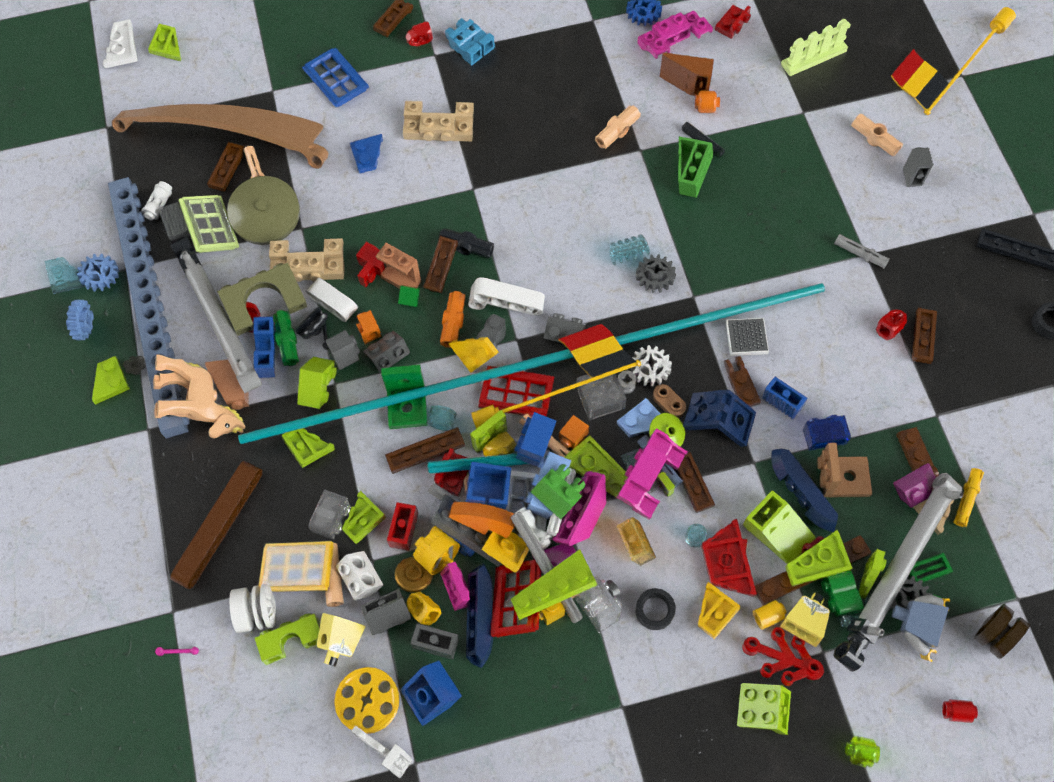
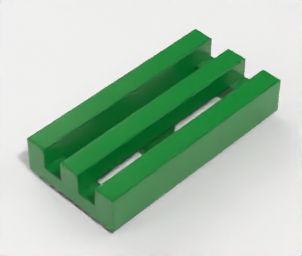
[909,553,953,583]

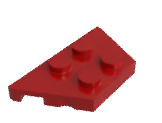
[701,519,757,597]

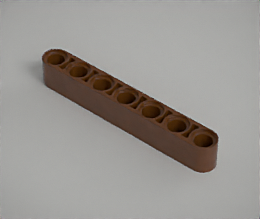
[170,461,263,589]

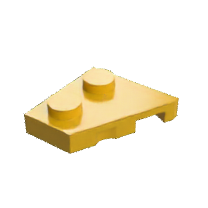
[449,337,499,373]
[698,582,740,639]

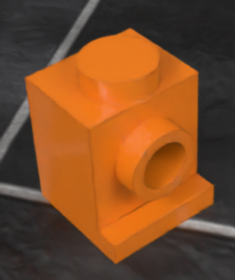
[356,310,382,344]

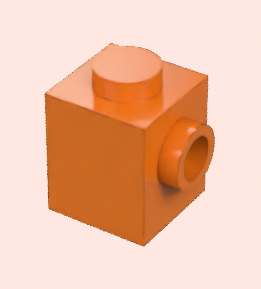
[559,415,589,449]

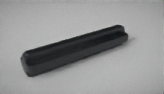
[682,122,725,158]

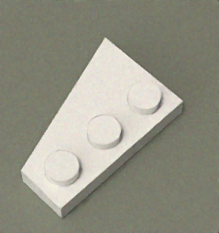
[103,19,138,68]

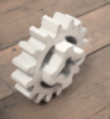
[630,345,672,386]

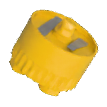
[413,526,460,575]

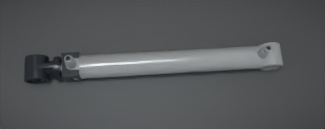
[170,237,263,393]
[833,473,963,672]

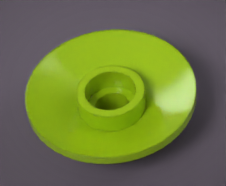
[649,413,685,446]

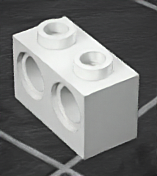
[336,551,383,600]

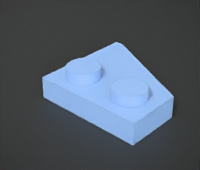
[617,398,661,437]

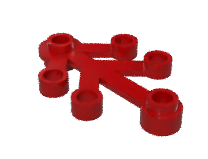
[742,627,824,686]

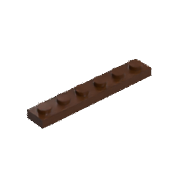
[755,535,871,606]

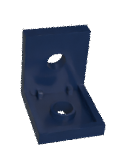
[683,389,756,447]

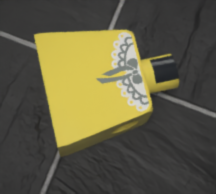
[780,593,830,647]
[317,613,365,667]

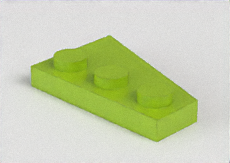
[785,530,853,586]

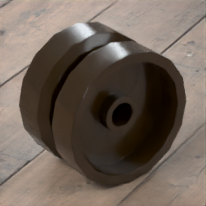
[974,604,1030,659]

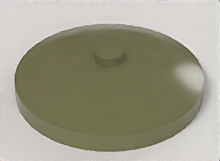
[227,176,300,245]

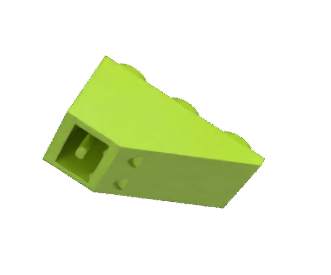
[742,490,816,564]

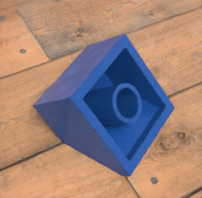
[400,661,462,726]

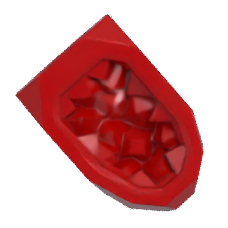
[406,21,433,46]
[876,309,907,340]

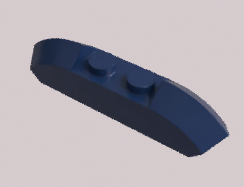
[771,448,838,532]
[466,563,494,668]

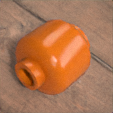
[695,90,720,113]

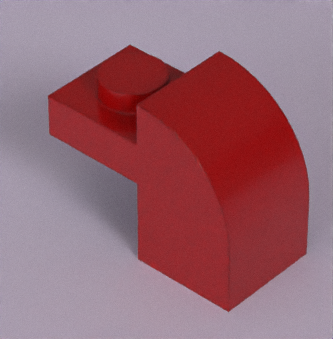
[356,242,386,287]

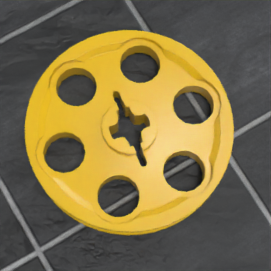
[334,667,399,734]

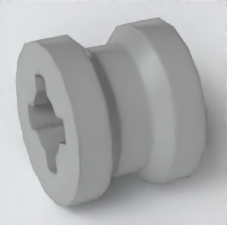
[617,370,636,394]

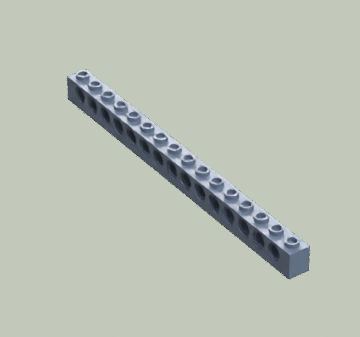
[108,177,190,438]

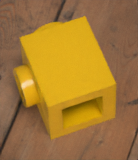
[539,602,565,625]

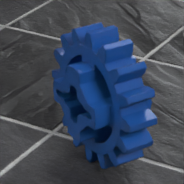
[626,0,662,26]

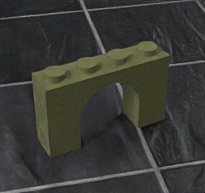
[217,263,307,336]

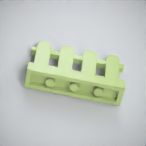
[781,19,851,76]

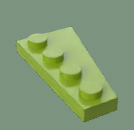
[564,435,628,505]

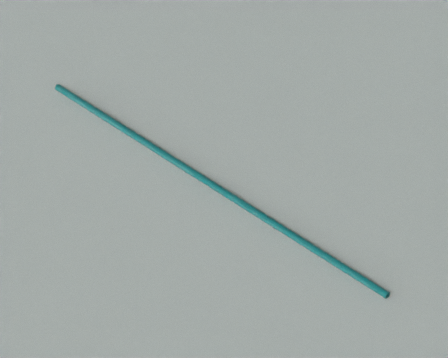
[238,283,825,444]

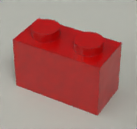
[387,502,419,551]

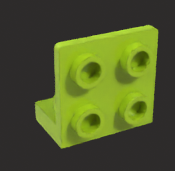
[737,683,791,735]

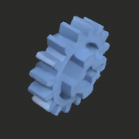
[77,254,119,292]
[66,300,94,340]

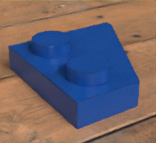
[350,134,383,174]

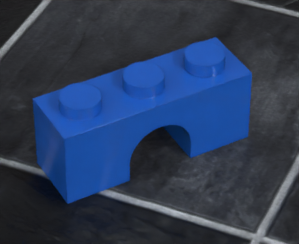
[254,317,275,378]

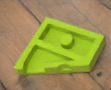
[148,23,181,61]
[92,356,130,405]
[282,428,335,468]
[342,491,386,544]
[858,549,887,599]

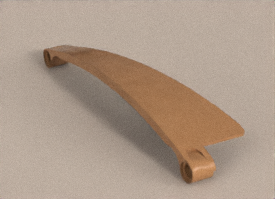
[112,104,329,169]

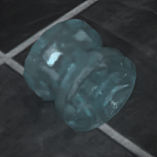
[685,524,707,548]

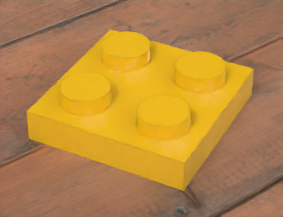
[481,531,529,573]

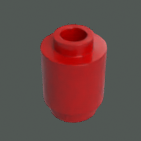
[942,699,978,723]

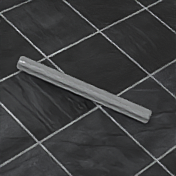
[511,512,583,623]

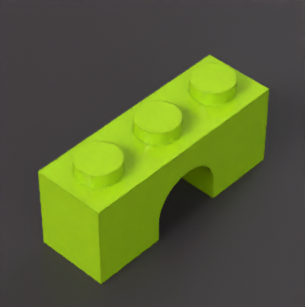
[255,613,320,665]

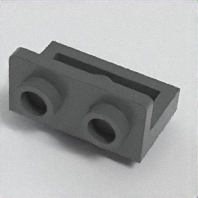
[544,313,586,342]
[363,330,410,373]

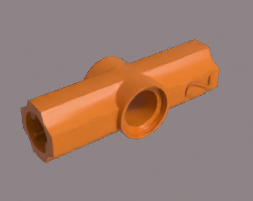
[440,291,466,348]

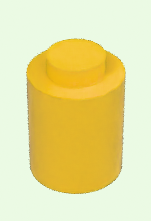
[752,600,787,630]

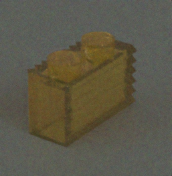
[616,517,656,566]

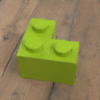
[297,356,336,409]

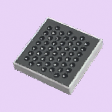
[726,318,769,356]

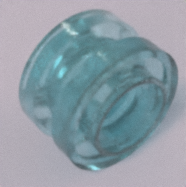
[427,405,457,431]

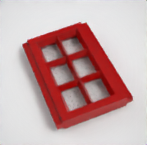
[478,365,554,417]
[491,560,542,637]

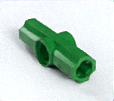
[273,310,300,367]

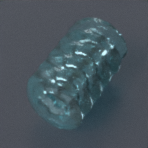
[609,234,650,266]

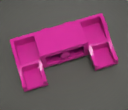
[637,10,713,59]
[616,428,687,520]

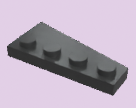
[431,494,501,566]

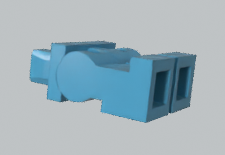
[445,18,495,66]

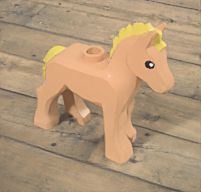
[153,354,245,438]

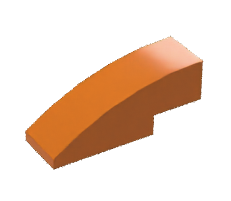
[449,502,515,538]

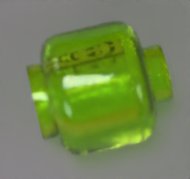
[845,736,880,768]

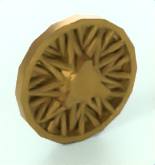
[395,557,433,592]

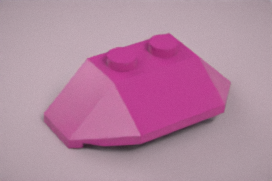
[552,471,606,546]

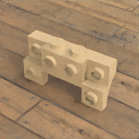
[403,101,474,141]
[269,238,344,282]

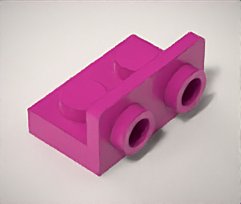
[440,562,470,611]

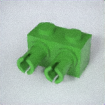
[531,464,585,519]

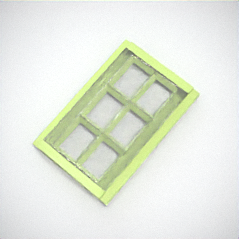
[179,195,239,253]

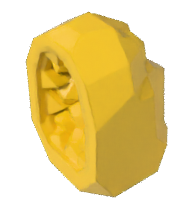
[483,431,516,457]
[407,592,442,625]

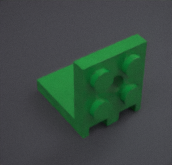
[381,365,428,430]

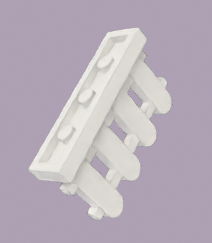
[351,726,413,778]

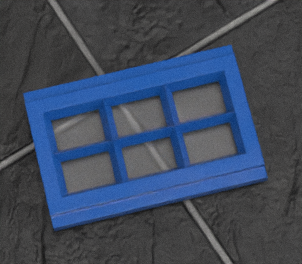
[302,48,369,108]

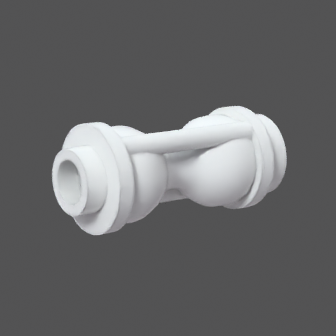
[141,181,172,220]
[516,507,552,550]

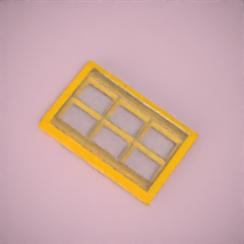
[258,541,334,592]

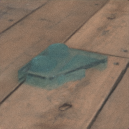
[44,257,85,294]

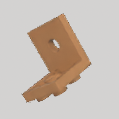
[817,443,872,497]

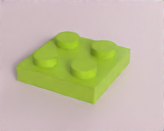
[470,410,507,453]

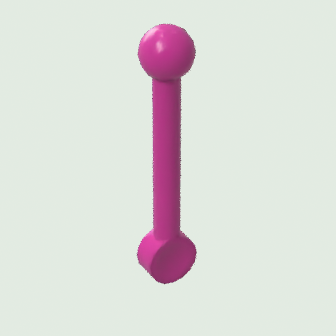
[155,647,199,656]

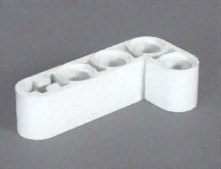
[468,278,545,316]

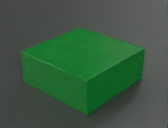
[398,285,420,307]

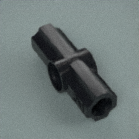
[438,228,494,259]

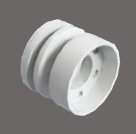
[229,584,276,633]

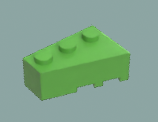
[678,136,713,198]

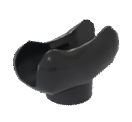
[295,307,328,339]

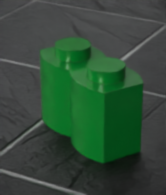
[821,570,864,617]

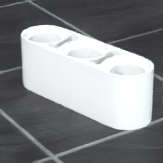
[306,278,358,322]

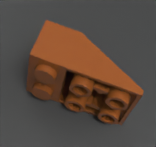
[659,53,714,96]

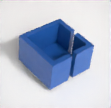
[514,412,556,466]
[465,462,511,510]

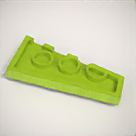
[511,549,597,620]

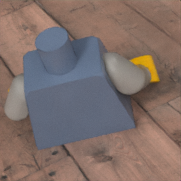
[892,594,950,662]

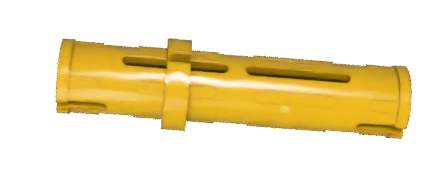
[954,468,984,527]

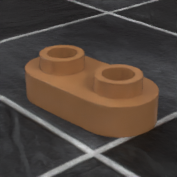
[653,384,686,418]

